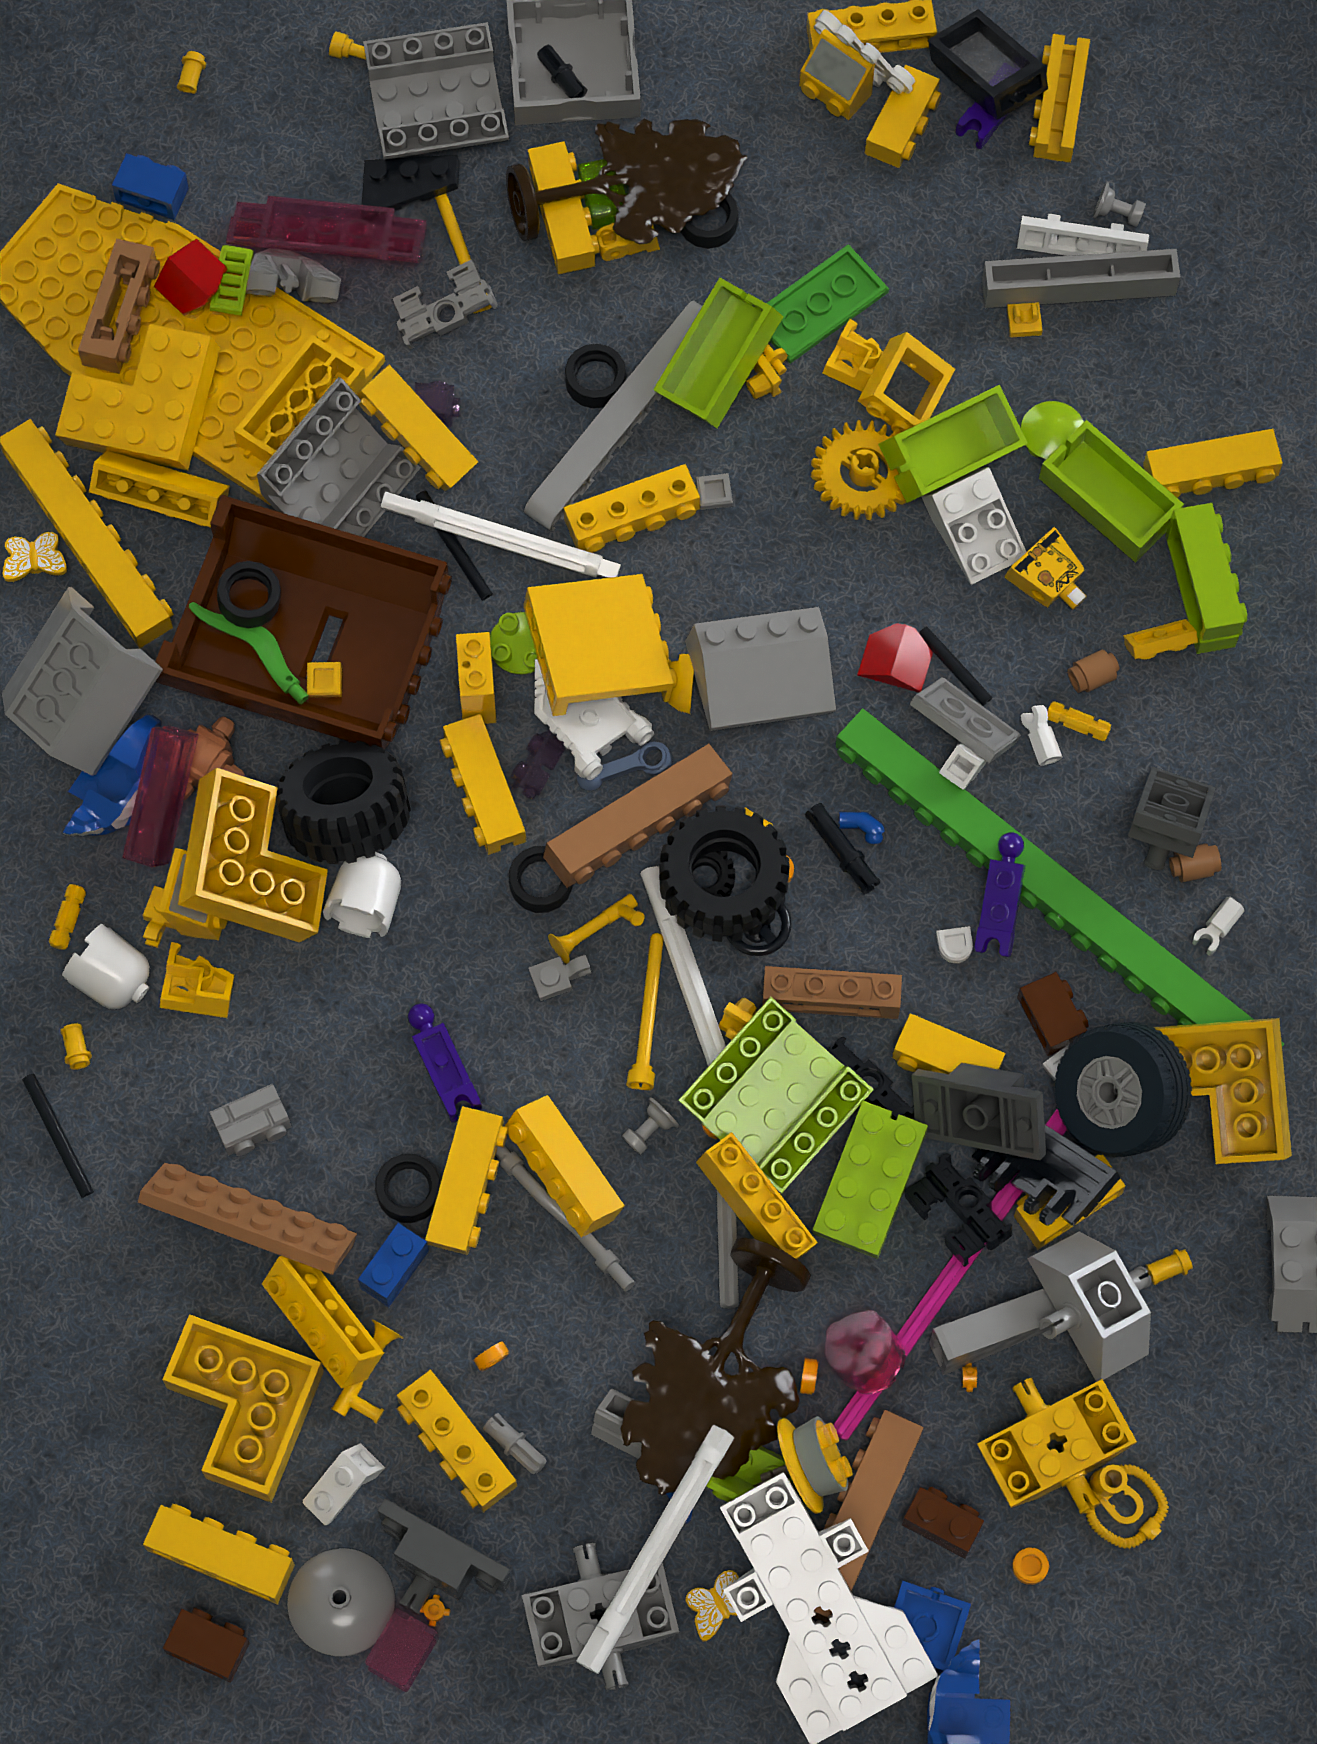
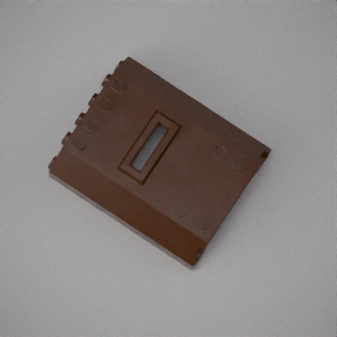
[155,495,452,750]

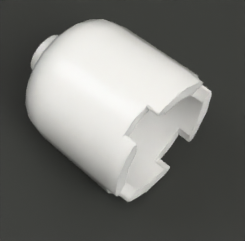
[323,852,401,938]
[62,924,150,1009]

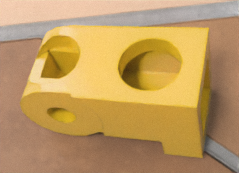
[595,223,660,261]

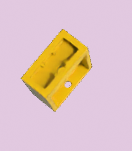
[858,332,955,434]
[456,632,497,724]

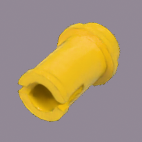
[177,51,206,94]
[60,1023,92,1070]
[1145,1249,1193,1285]

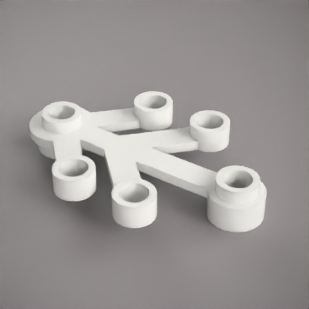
[814,10,915,94]

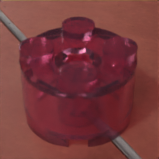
[825,1310,906,1395]

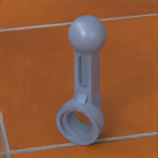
[577,742,673,790]

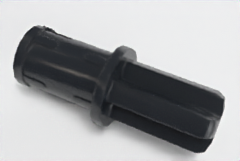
[537,44,588,98]

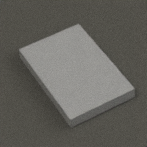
[910,677,1021,763]

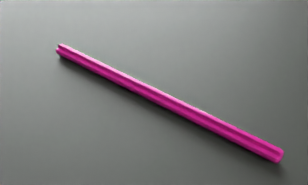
[833,1109,1067,1441]

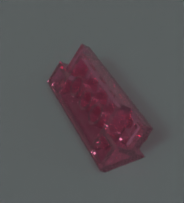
[226,196,427,263]

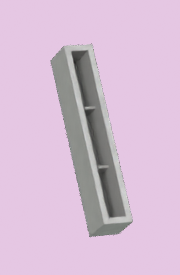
[982,249,1180,308]

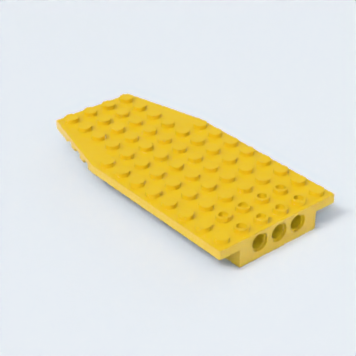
[0,183,385,505]

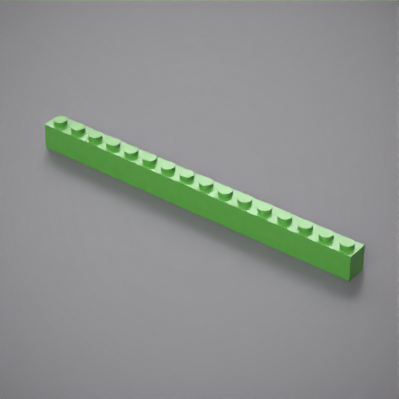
[836,708,1284,1048]

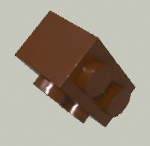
[902,1487,984,1559]

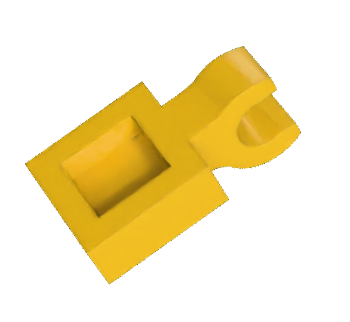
[143,886,176,948]

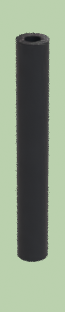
[919,626,993,706]

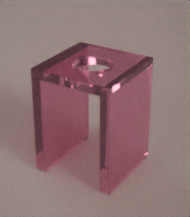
[365,1608,439,1692]

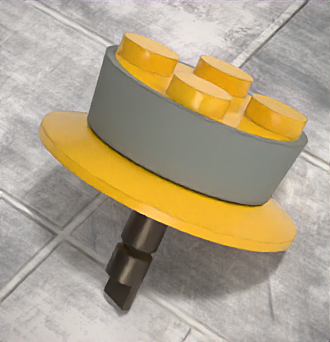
[753,1416,853,1514]

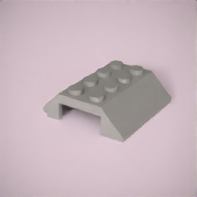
[1267,1196,1317,1333]

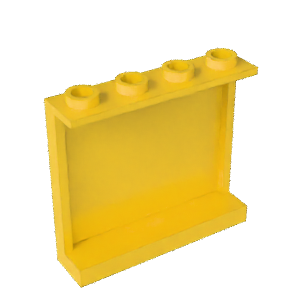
[524,574,677,716]

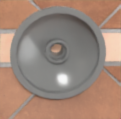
[287,1548,395,1657]

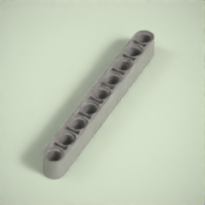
[524,301,702,531]

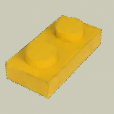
[1123,619,1198,659]

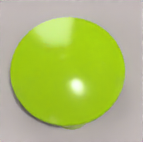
[1021,401,1084,459]
[490,612,538,674]

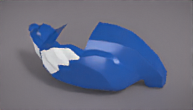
[63,715,165,836]
[927,1639,1010,1744]

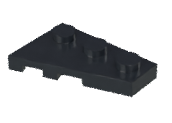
[361,155,460,221]

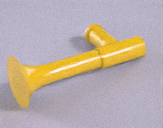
[548,894,645,964]
[332,1320,403,1424]

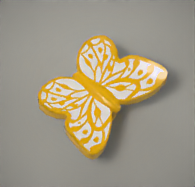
[3,532,67,582]
[685,1570,739,1642]

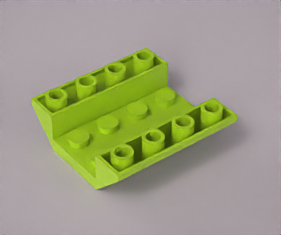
[678,997,874,1193]

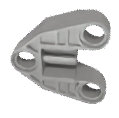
[246,248,341,304]

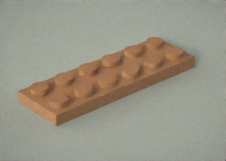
[138,1163,357,1275]

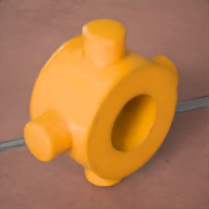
[961,1363,977,1392]
[420,1595,450,1627]

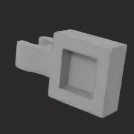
[528,955,591,1001]

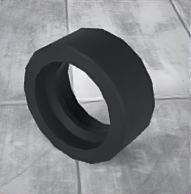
[680,193,739,249]
[565,343,626,409]
[217,561,281,628]
[509,846,573,913]
[375,1154,441,1223]

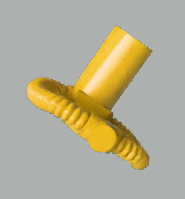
[1086,1464,1169,1549]

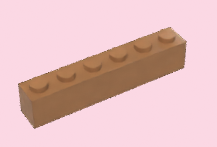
[543,744,733,888]
[813,1410,924,1623]

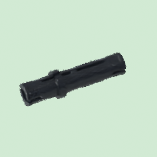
[805,803,880,894]

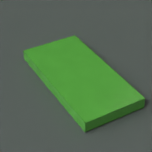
[767,244,889,364]

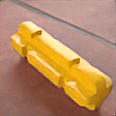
[1047,701,1111,741]
[49,884,86,950]

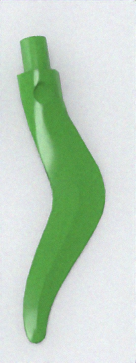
[189,602,309,704]

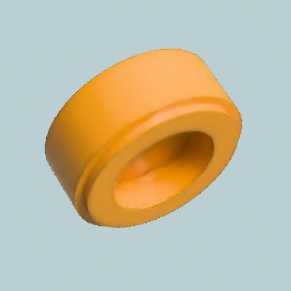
[473,1341,509,1371]
[800,1358,819,1395]
[1012,1548,1049,1585]

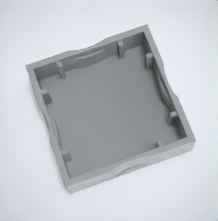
[506,0,641,125]

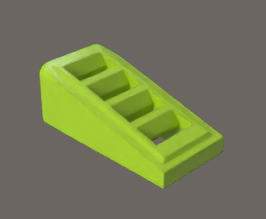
[210,245,254,316]

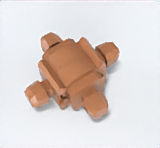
[160,716,246,801]

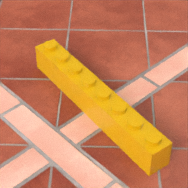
[0,419,174,649]

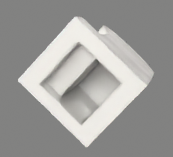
[939,744,987,790]

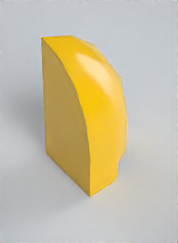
[667,654,694,714]

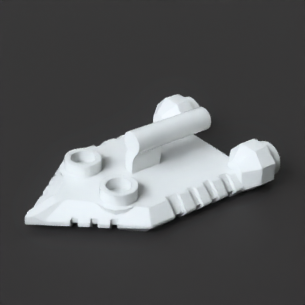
[534,659,654,780]

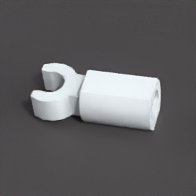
[1021,705,1063,766]
[1192,897,1244,956]

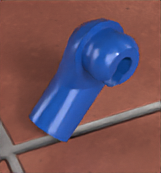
[839,812,885,844]

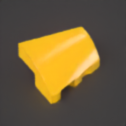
[823,319,896,393]
[160,942,234,1018]

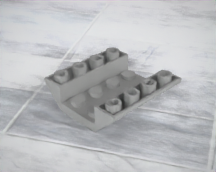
[363,22,509,159]
[257,377,421,537]
[2,587,163,775]

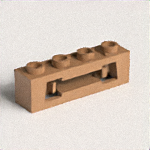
[78,239,160,374]
[762,966,902,1019]

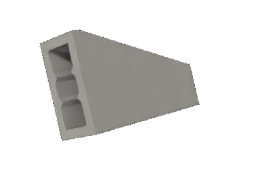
[929,1288,1056,1375]

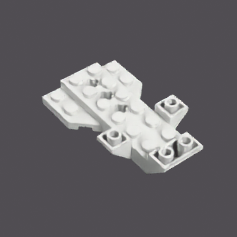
[720,1472,938,1744]

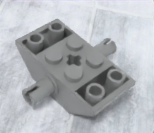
[1028,1231,1152,1382]
[522,1543,679,1690]

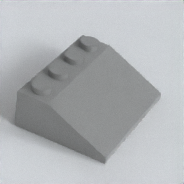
[685,607,836,731]

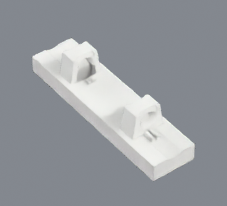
[1017,214,1149,256]

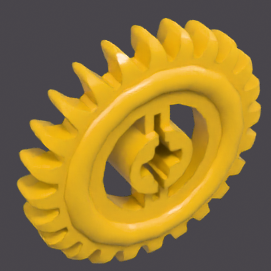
[811,420,906,520]

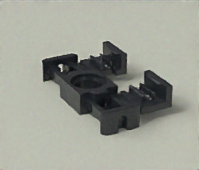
[827,1037,914,1128]
[904,1153,1012,1267]

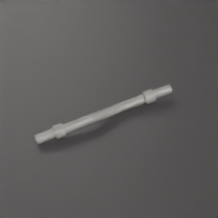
[495,1145,635,1291]

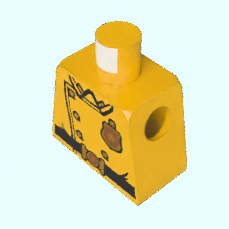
[1005,527,1087,610]

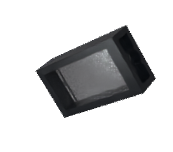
[928,9,1048,120]

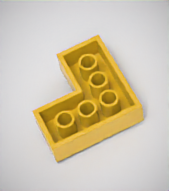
[55,324,221,471]
[178,768,328,942]
[1153,1018,1292,1164]
[162,1314,324,1503]

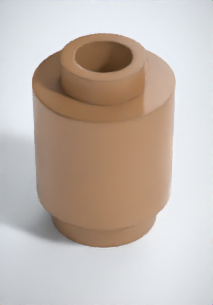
[1067,649,1119,693]
[1169,843,1221,883]

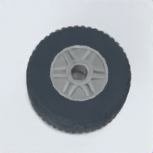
[1054,1022,1192,1158]

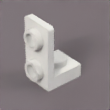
[303,1443,385,1525]

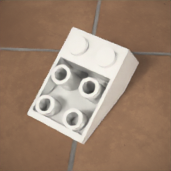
[921,467,1026,585]

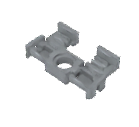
[392,259,498,348]

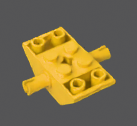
[977,1378,1137,1514]

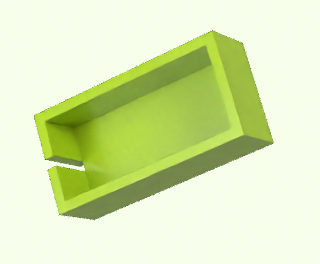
[653,277,784,429]
[878,385,1028,503]
[1039,420,1184,563]
[1165,503,1247,654]
[812,1101,928,1259]

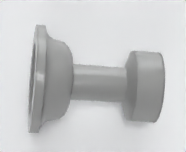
[1093,182,1146,227]
[621,1097,679,1155]

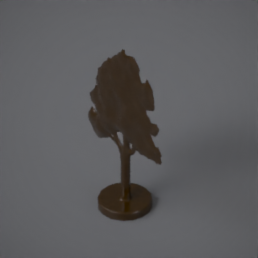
[506,118,748,244]
[620,1238,811,1496]

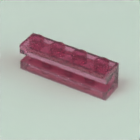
[122,725,199,867]

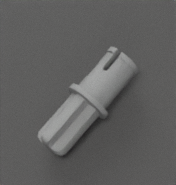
[483,1413,547,1474]

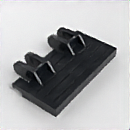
[972,1125,1120,1226]

